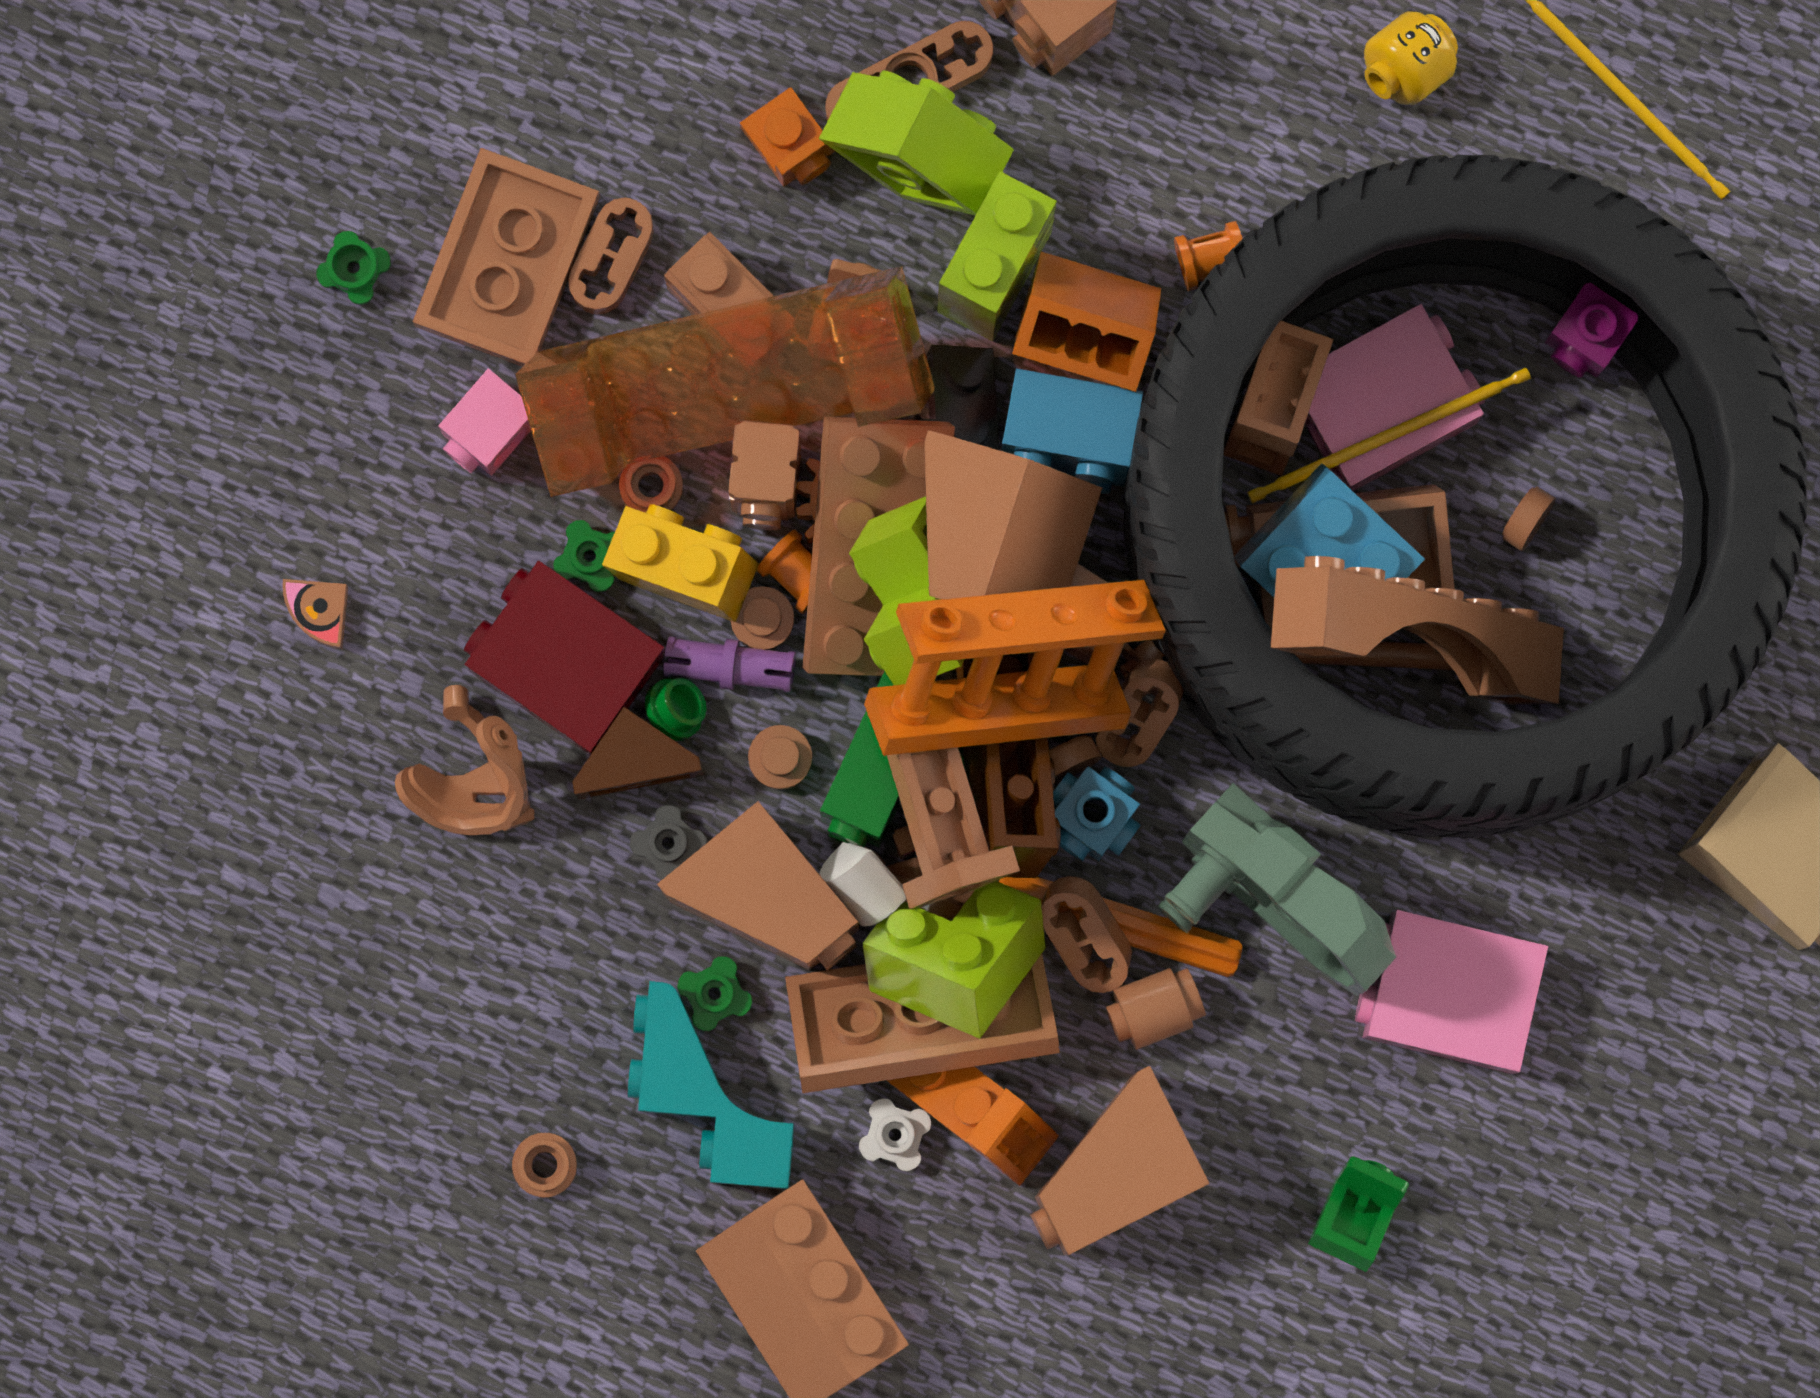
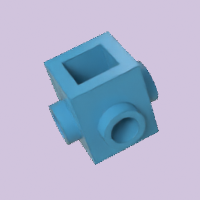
[1053,766,1141,862]

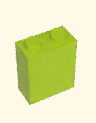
[937,171,1057,342]

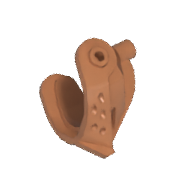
[395,685,534,835]

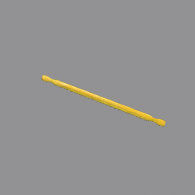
[1525,0,1730,200]
[1247,367,1531,503]

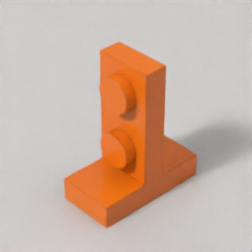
[886,1067,1059,1186]

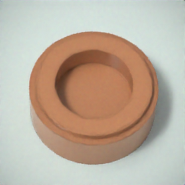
[1502,486,1556,551]
[1049,735,1102,785]

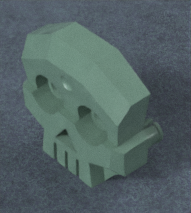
[1157,783,1396,996]

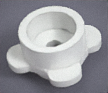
[859,1099,931,1171]

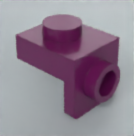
[1544,283,1638,378]

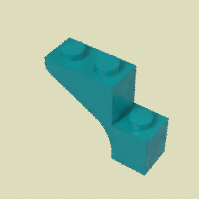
[628,981,795,1189]

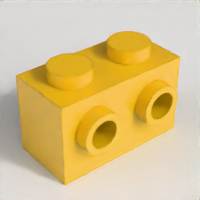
[602,504,759,623]

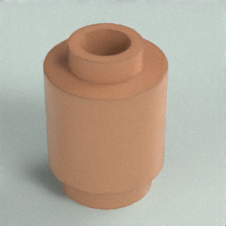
[1105,968,1206,1050]

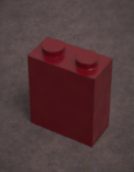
[464,560,666,755]

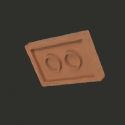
[413,148,600,370]

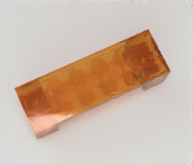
[515,266,935,497]

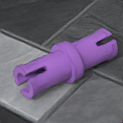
[664,636,796,693]

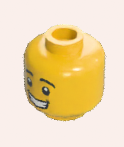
[1364,11,1458,105]

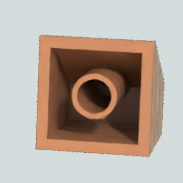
[924,430,1102,599]
[657,801,859,971]
[1030,1066,1210,1255]

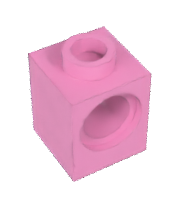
[438,368,541,476]

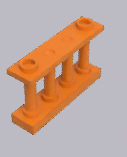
[864,580,1166,756]

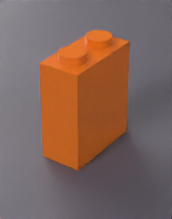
[1012,251,1161,392]

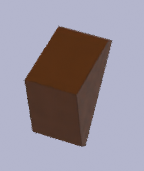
[572,707,704,800]

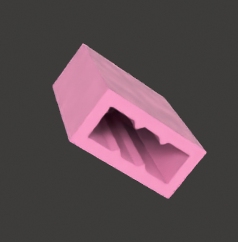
[1305,304,1485,491]
[1355,910,1548,1074]

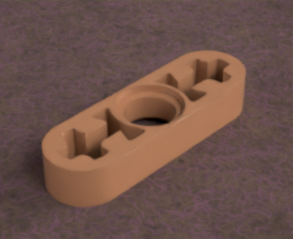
[825,21,993,121]

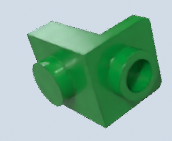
[1308,1156,1409,1272]

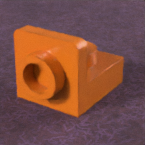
[740,87,835,187]

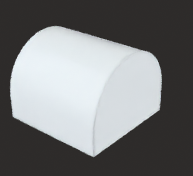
[819,842,906,927]

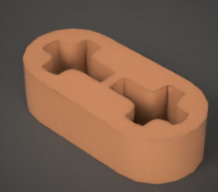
[568,198,654,315]
[1096,659,1184,767]
[1041,876,1132,993]

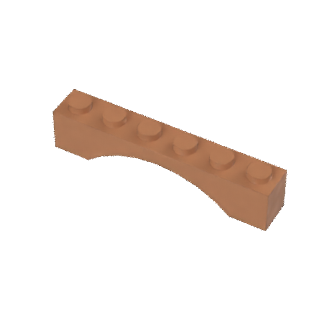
[1271,556,1564,705]

